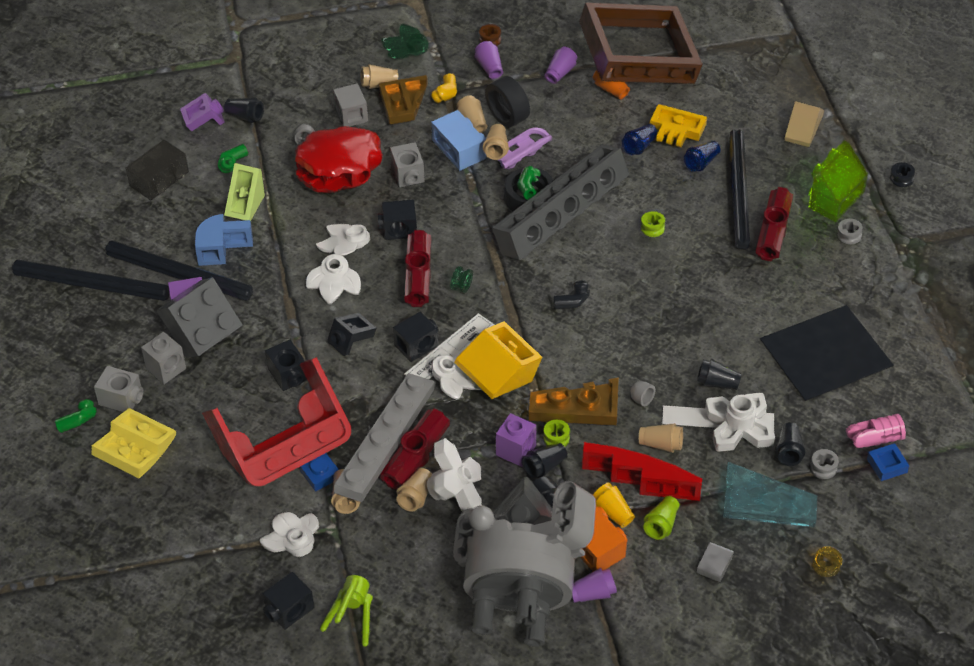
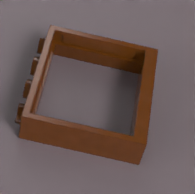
[579,2,703,84]

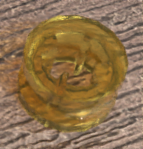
[812,546,843,577]

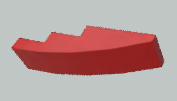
[582,442,702,501]

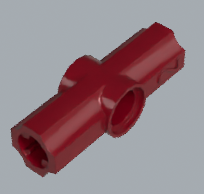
[756,187,794,261]
[404,230,431,307]
[380,408,450,491]

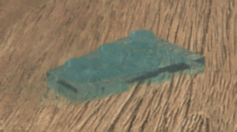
[723,462,817,527]

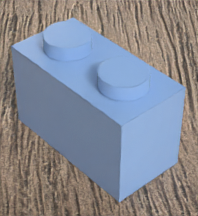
[431,110,486,171]

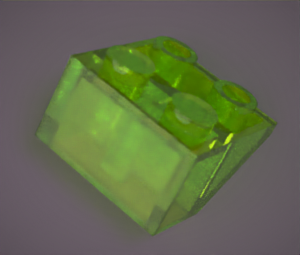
[809,140,868,222]

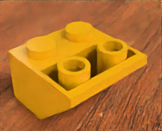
[454,321,542,399]

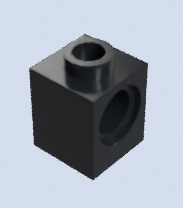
[378,199,417,240]
[393,311,439,362]
[265,339,307,391]
[263,571,315,630]

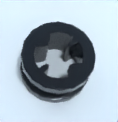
[890,162,915,187]

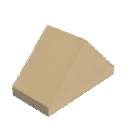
[784,101,824,147]

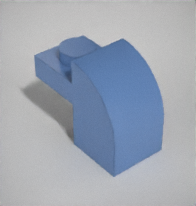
[195,214,253,266]

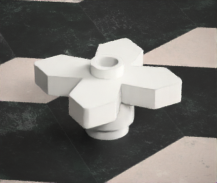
[705,393,775,452]
[427,438,482,512]

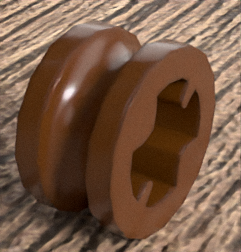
[479,24,501,46]

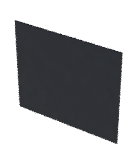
[760,305,894,401]

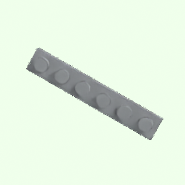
[334,373,435,502]

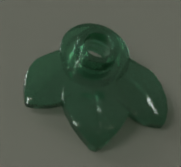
[381,24,429,59]

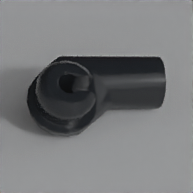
[554,280,590,310]

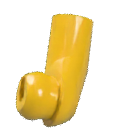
[431,73,457,103]

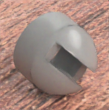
[294,124,314,145]
[630,381,655,406]

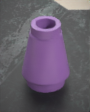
[475,41,503,79]
[544,47,577,84]
[572,568,617,603]

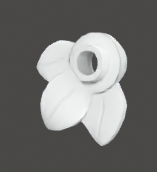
[316,224,370,256]
[306,254,361,305]
[431,354,482,400]
[260,512,319,557]

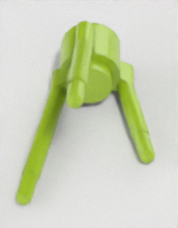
[320,575,373,647]

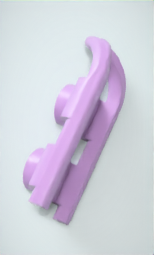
[498,128,552,169]

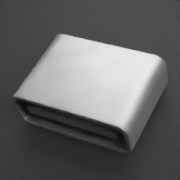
[697,542,733,582]

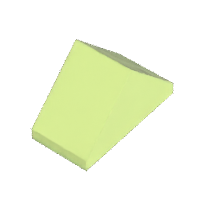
[224,163,265,221]

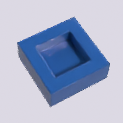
[867,443,909,481]
[300,453,339,492]

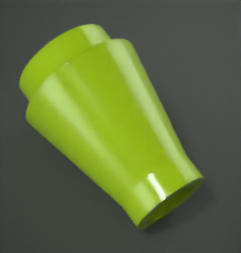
[643,496,680,540]

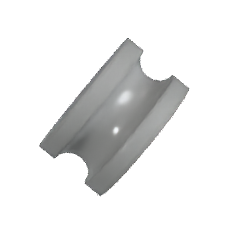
[837,219,863,244]
[810,449,839,479]

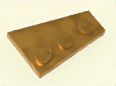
[529,378,619,425]

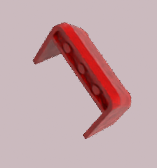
[202,357,351,487]

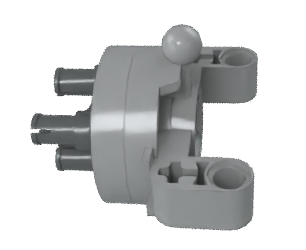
[453,481,596,647]

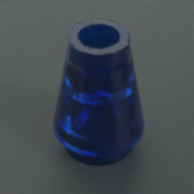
[622,124,658,155]
[684,140,721,172]

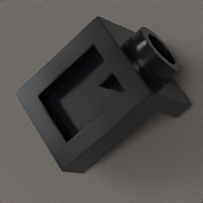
[327,313,377,356]

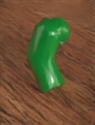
[218,144,248,173]
[517,166,540,200]
[55,399,97,433]

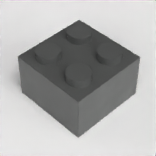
[156,277,242,358]

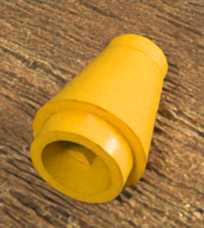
[593,483,635,528]

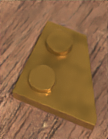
[379,75,428,125]

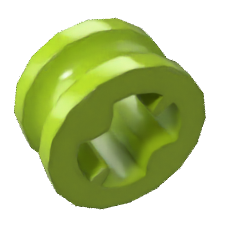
[641,211,665,237]
[543,419,570,447]

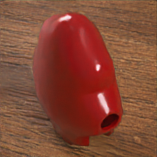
[295,126,383,193]

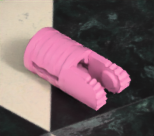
[845,414,906,448]

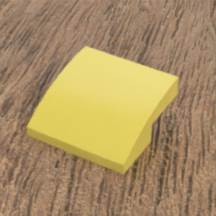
[92,408,176,478]

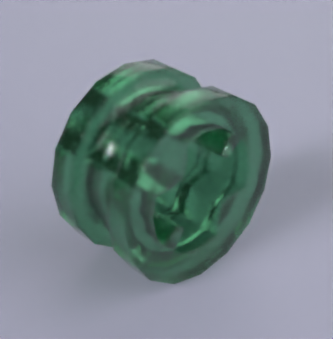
[450,266,473,293]

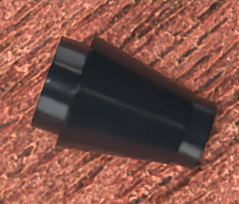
[224,97,264,123]
[697,359,742,390]
[775,422,806,466]
[522,443,568,478]

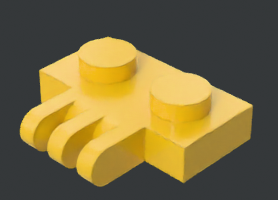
[650,104,707,147]

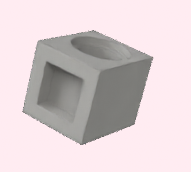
[333,83,368,127]
[390,142,425,187]
[141,331,186,384]
[94,366,143,412]

